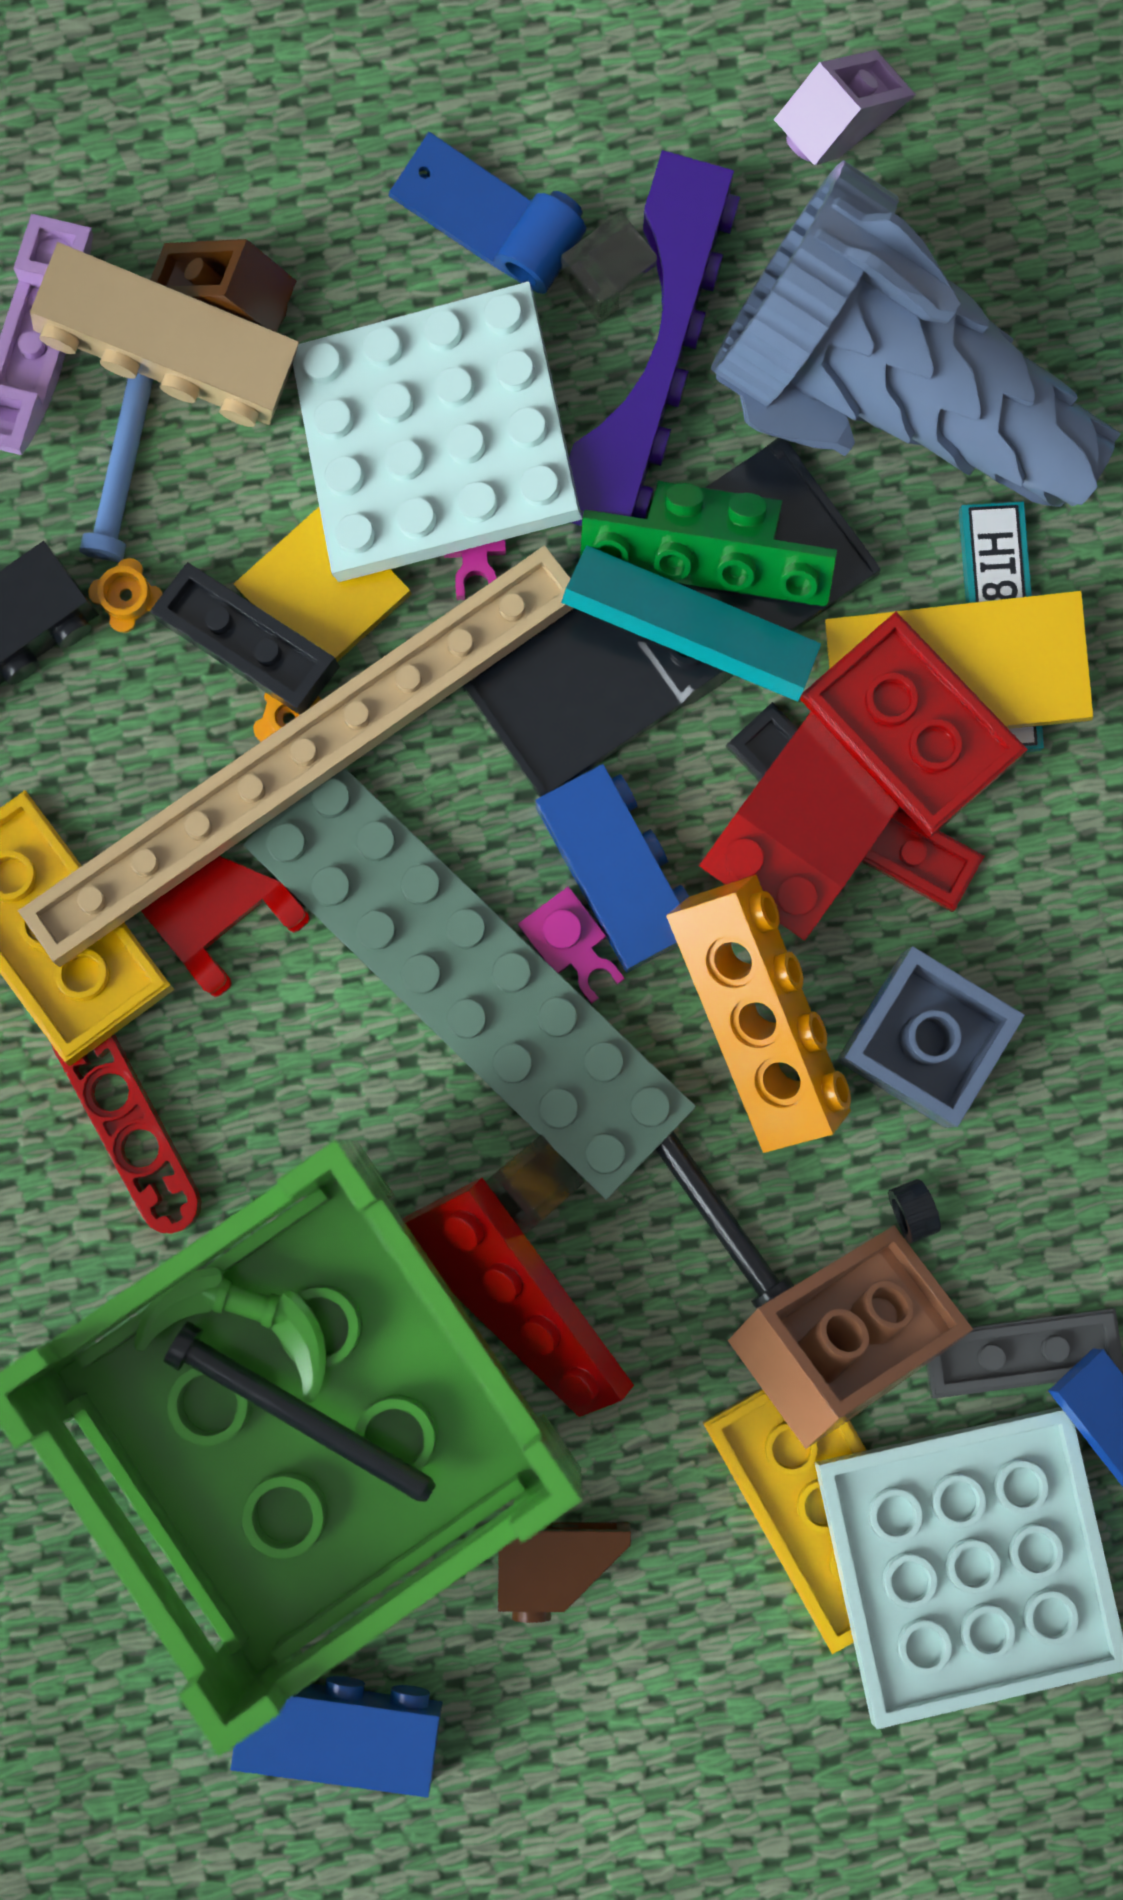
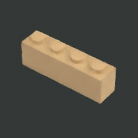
[30,242,299,427]

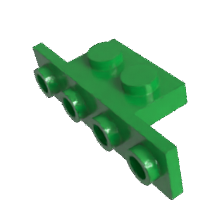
[580,481,837,606]

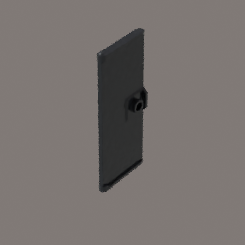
[461,438,881,797]

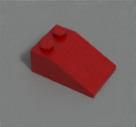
[699,712,900,941]

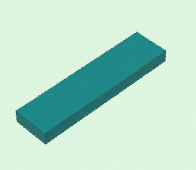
[561,545,821,702]

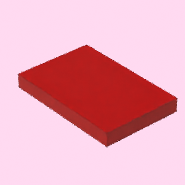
[800,611,1028,838]

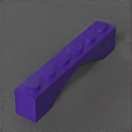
[569,150,741,526]

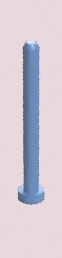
[79,373,153,562]

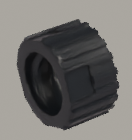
[888,1179,941,1243]

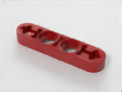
[52,1034,202,1234]

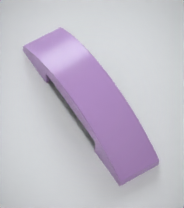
[0,214,93,455]

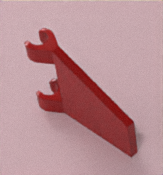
[141,856,310,997]

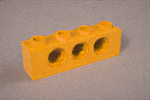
[666,875,851,1153]

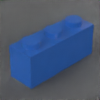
[535,764,689,973]
[230,1676,443,1798]

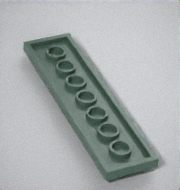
[243,768,696,1200]

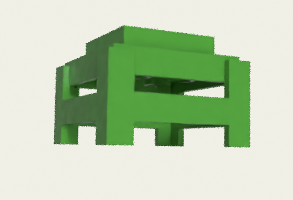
[0,1139,582,1757]

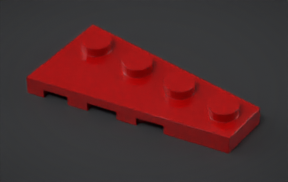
[402,1177,634,1417]

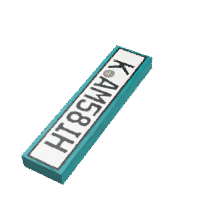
[959,502,1044,752]

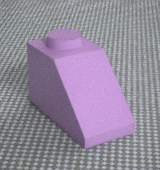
[774,50,916,166]

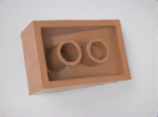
[728,1225,974,1449]

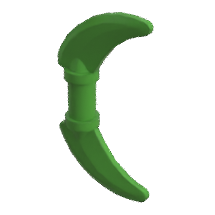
[134,1267,326,1403]

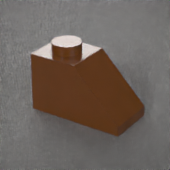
[150,239,297,332]
[498,1522,631,1623]

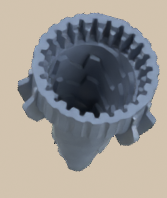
[711,160,1121,507]

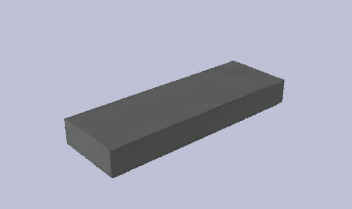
[926,1307,1123,1399]

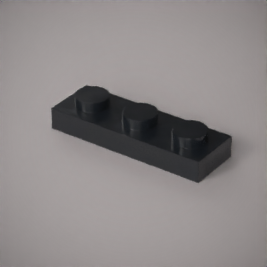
[150,562,340,715]

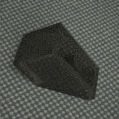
[485,1134,585,1235]

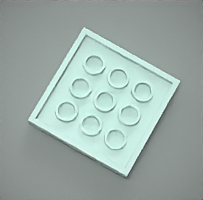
[293,281,582,582]
[814,1407,1123,1729]

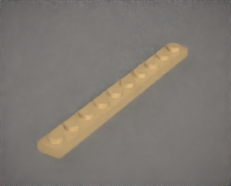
[18,545,573,967]

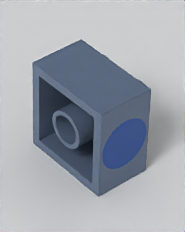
[836,946,1025,1128]

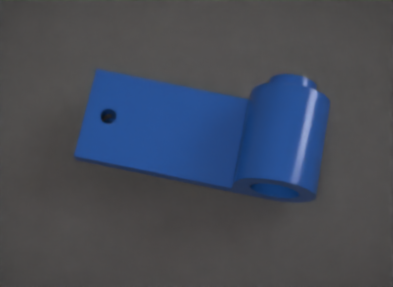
[389,132,586,294]

